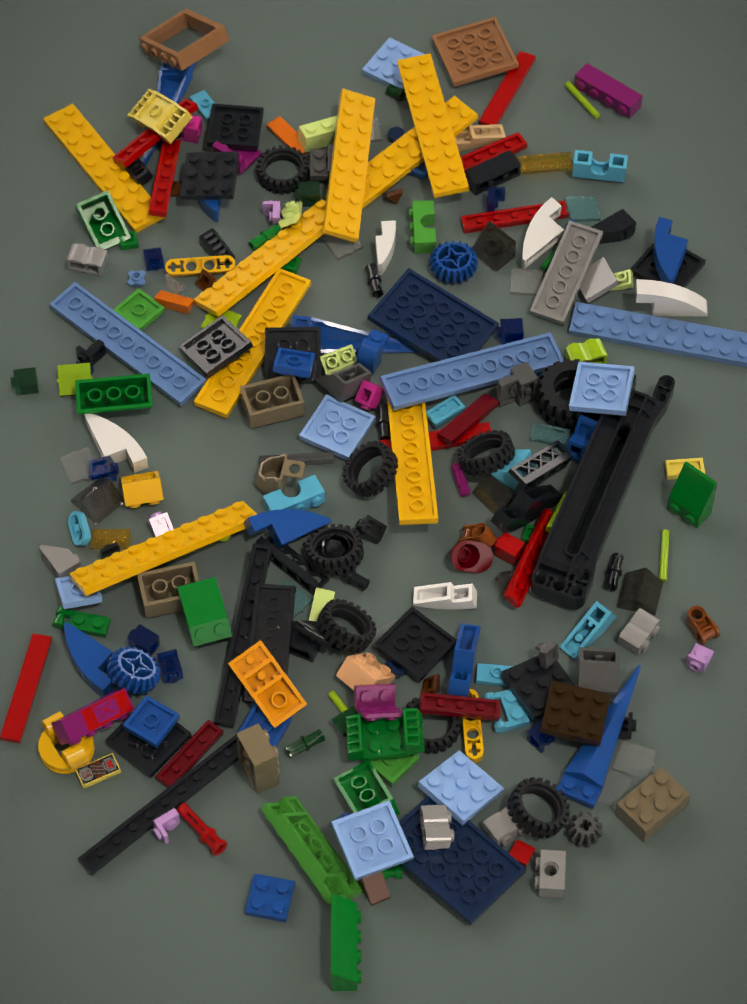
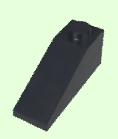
[591,209,636,244]

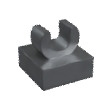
[535,640,559,669]

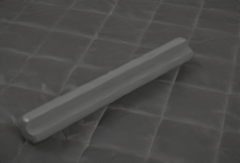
[259,452,334,465]

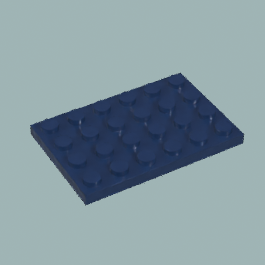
[367,268,499,362]
[399,796,527,926]

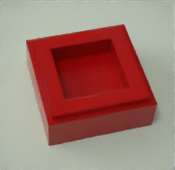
[509,839,535,868]

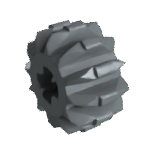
[567,811,602,848]

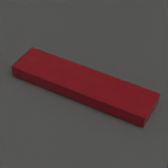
[437,393,499,446]
[419,692,500,721]
[155,720,224,788]

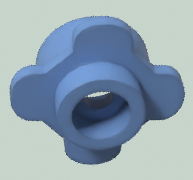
[128,270,146,288]

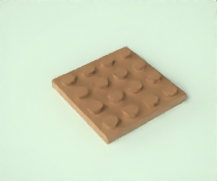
[432,16,519,87]

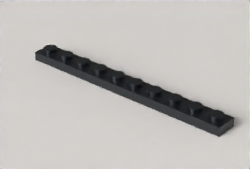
[214,544,273,728]
[78,735,239,876]

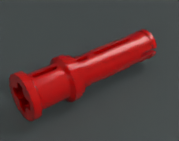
[177,803,228,856]

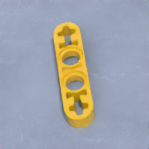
[165,255,236,277]
[462,689,484,763]

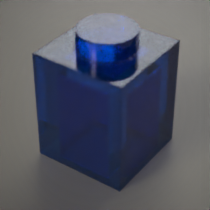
[497,318,524,345]
[128,624,160,657]

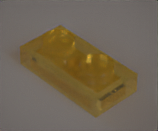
[91,529,131,550]

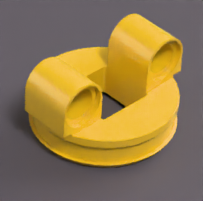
[38,711,94,774]

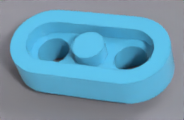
[68,511,91,547]

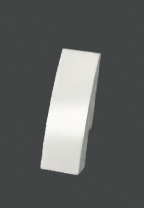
[375,220,396,275]
[413,582,477,610]

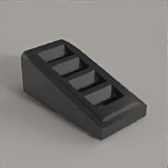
[125,158,154,186]
[199,228,235,266]

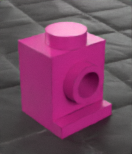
[181,115,203,144]
[355,380,385,411]

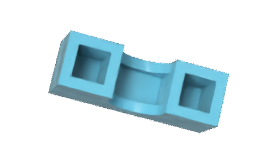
[572,150,628,183]
[263,475,325,511]

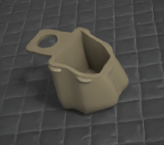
[254,454,305,495]

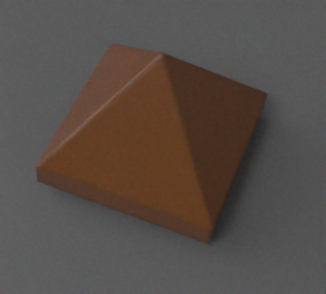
[170,181,182,197]
[383,189,404,205]
[195,269,216,291]
[421,674,440,694]

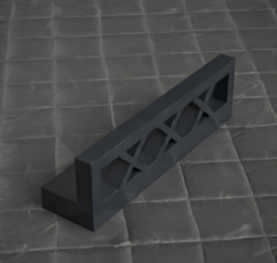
[508,440,574,494]
[256,536,329,595]

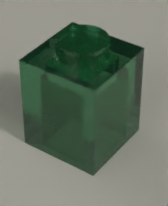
[295,181,321,207]
[10,367,39,395]

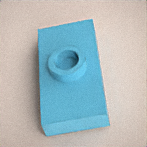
[190,90,215,123]
[426,395,466,429]
[476,663,513,687]

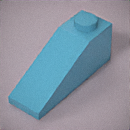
[560,601,617,660]

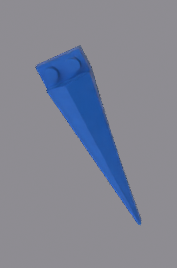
[140,62,197,171]
[292,315,419,355]
[556,665,641,809]

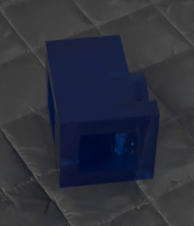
[157,649,183,684]
[527,718,556,753]

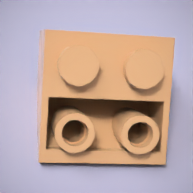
[336,652,396,690]

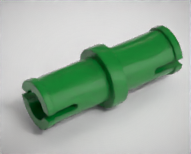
[248,223,283,251]

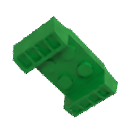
[346,708,425,761]

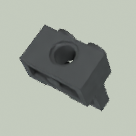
[310,144,334,185]
[497,362,538,408]

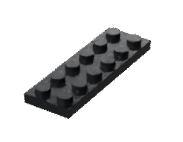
[244,583,296,703]

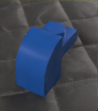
[357,329,389,375]
[567,415,598,462]

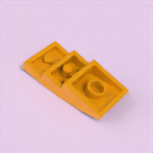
[228,640,308,728]

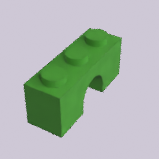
[409,200,436,254]

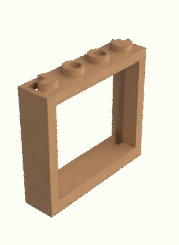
[139,8,230,71]

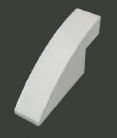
[521,197,564,270]
[635,279,708,317]
[84,414,149,473]

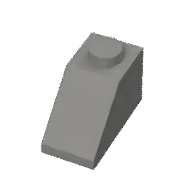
[39,545,81,578]

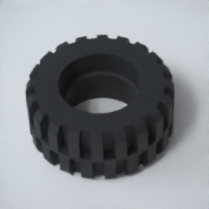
[536,359,601,431]

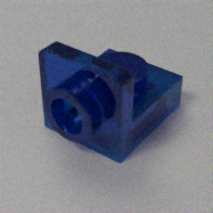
[487,187,505,212]
[143,247,164,271]
[89,456,119,481]

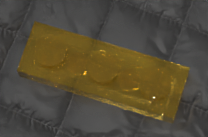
[519,152,573,174]

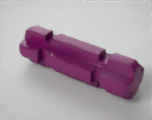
[451,463,470,497]

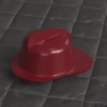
[449,540,493,573]

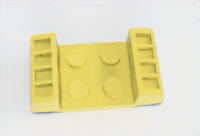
[127,89,193,144]

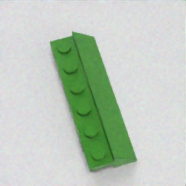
[261,796,364,904]

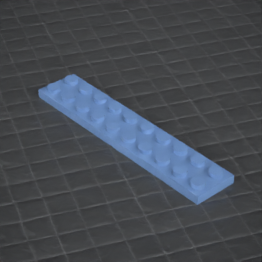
[49,282,206,407]
[569,302,747,367]
[380,332,564,411]

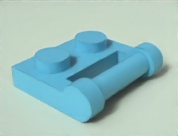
[483,689,530,733]

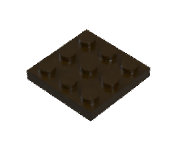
[540,680,611,747]

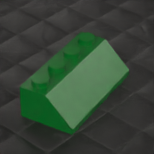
[75,373,153,415]
[331,894,362,991]

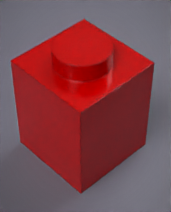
[493,533,525,566]

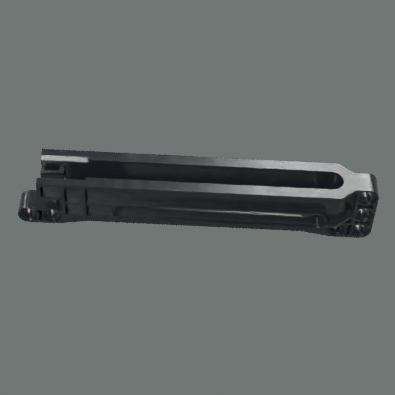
[531,375,675,609]

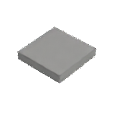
[580,257,619,303]

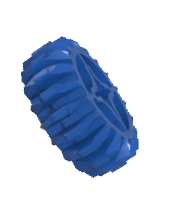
[429,240,478,285]
[107,646,161,696]

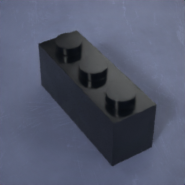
[465,150,521,196]

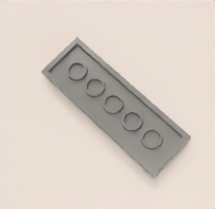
[530,220,603,325]

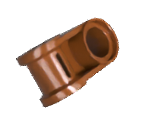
[458,523,497,547]
[686,605,720,645]

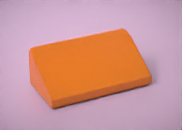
[154,290,194,315]

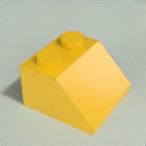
[120,471,164,508]

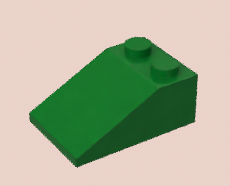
[75,190,131,250]
[667,461,717,528]
[177,577,232,646]
[333,759,400,816]

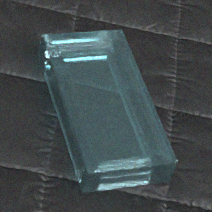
[529,422,570,447]

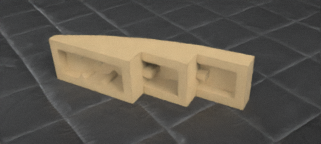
[455,124,506,151]

